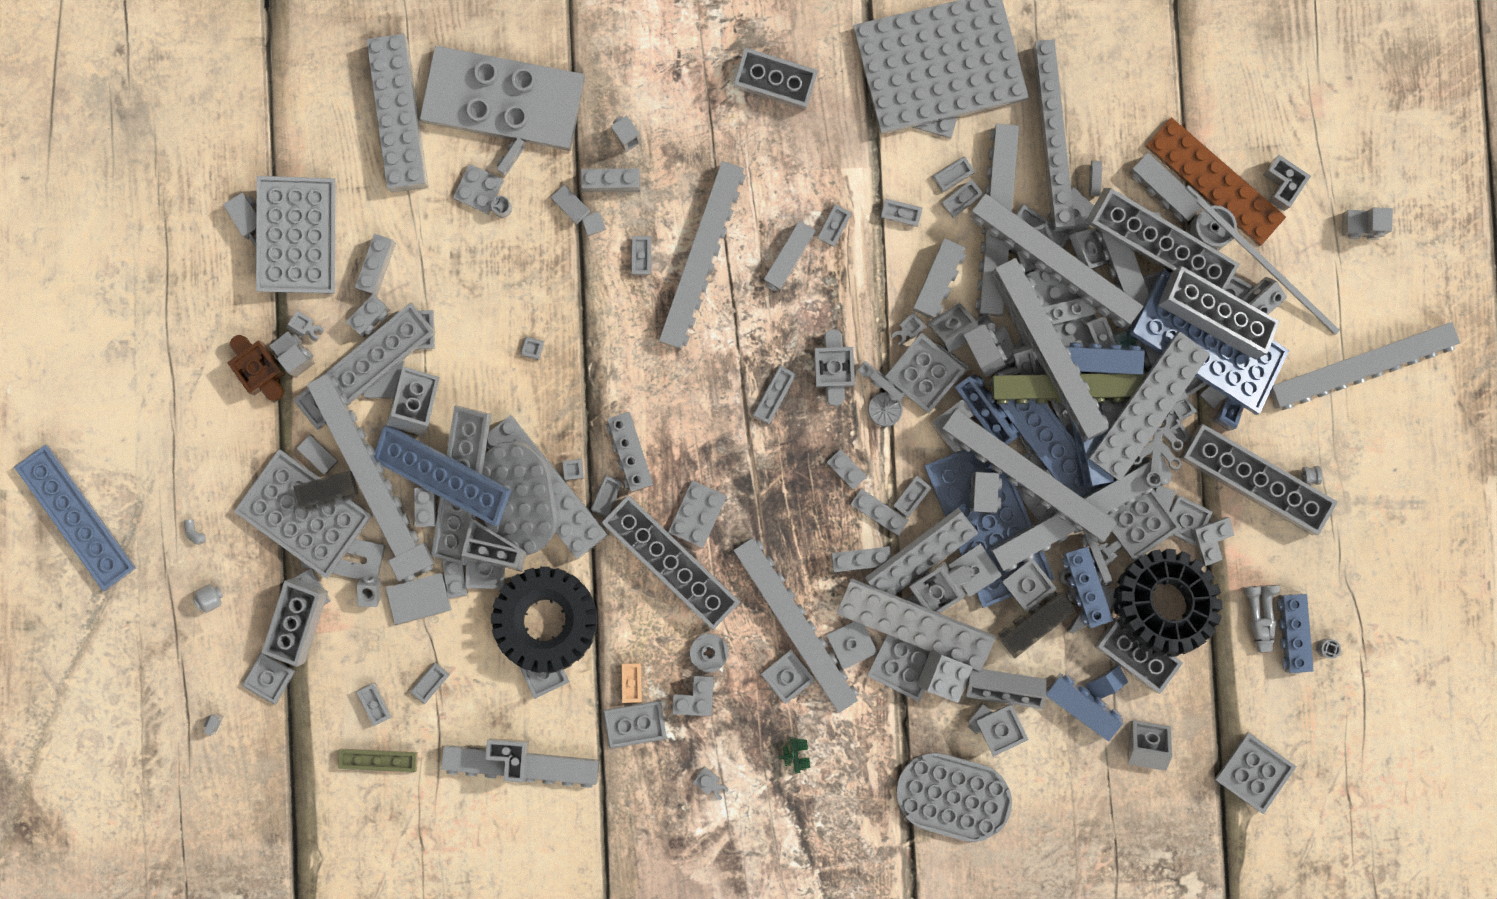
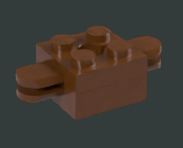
[227,335,286,401]

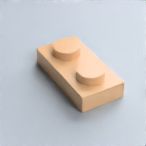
[622,663,642,703]

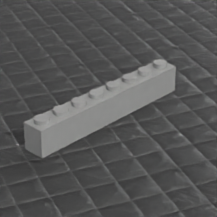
[441,745,600,788]

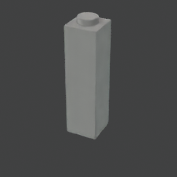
[764,221,816,292]

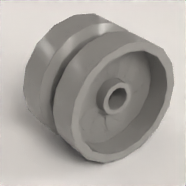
[1188,205,1237,251]

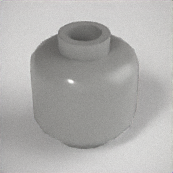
[192,584,223,613]

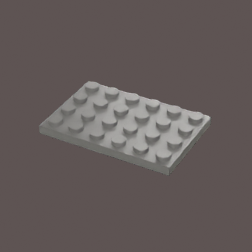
[256,176,335,294]
[234,449,373,579]

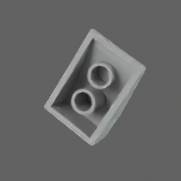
[386,366,440,436]

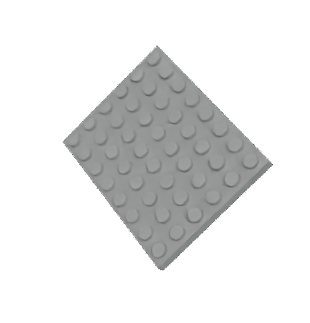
[853,0,1029,134]

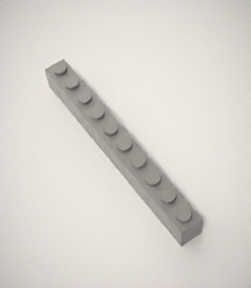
[1033,39,1075,232]
[975,124,1019,317]
[659,161,746,350]
[970,193,1144,329]
[1095,229,1188,403]
[992,258,1109,442]
[1270,322,1460,410]
[307,374,419,557]
[942,409,1117,543]
[990,455,1173,572]
[734,538,859,713]

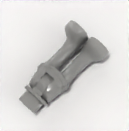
[1243,585,1280,652]

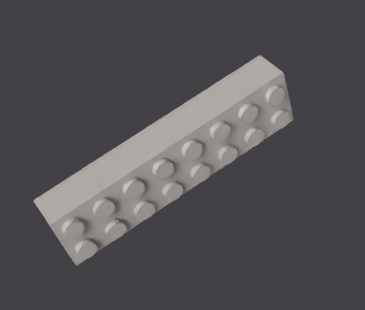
[367,34,429,193]
[1085,188,1240,290]
[486,415,609,559]
[1179,424,1338,536]
[602,495,740,630]

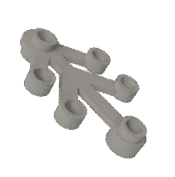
[1132,417,1183,488]

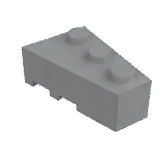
[461,518,527,572]

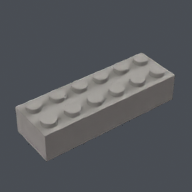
[1158,266,1280,360]

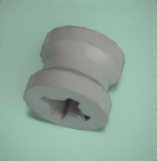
[1301,466,1322,485]

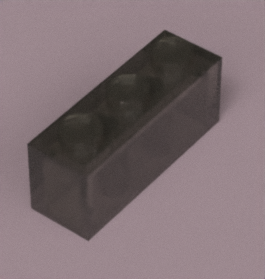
[293,471,359,512]

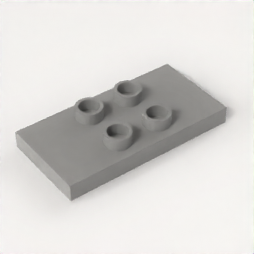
[420,46,585,151]

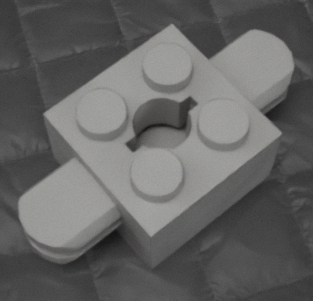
[814,329,855,407]
[906,561,972,613]

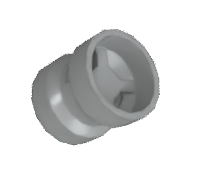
[491,196,512,218]
[1316,639,1341,659]

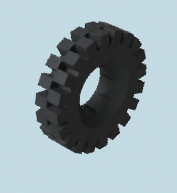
[1113,549,1223,657]
[491,566,598,673]

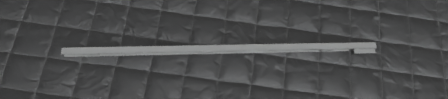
[1185,185,1340,335]

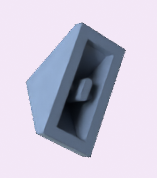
[1213,397,1244,431]
[1085,665,1128,699]

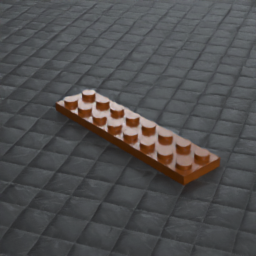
[1145,117,1286,246]

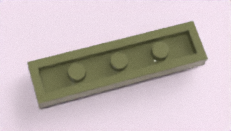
[338,749,418,772]

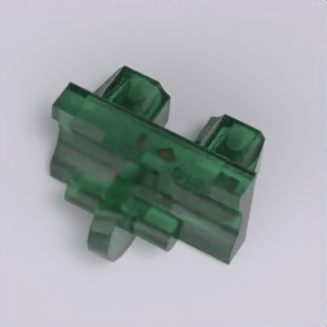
[778,737,811,774]

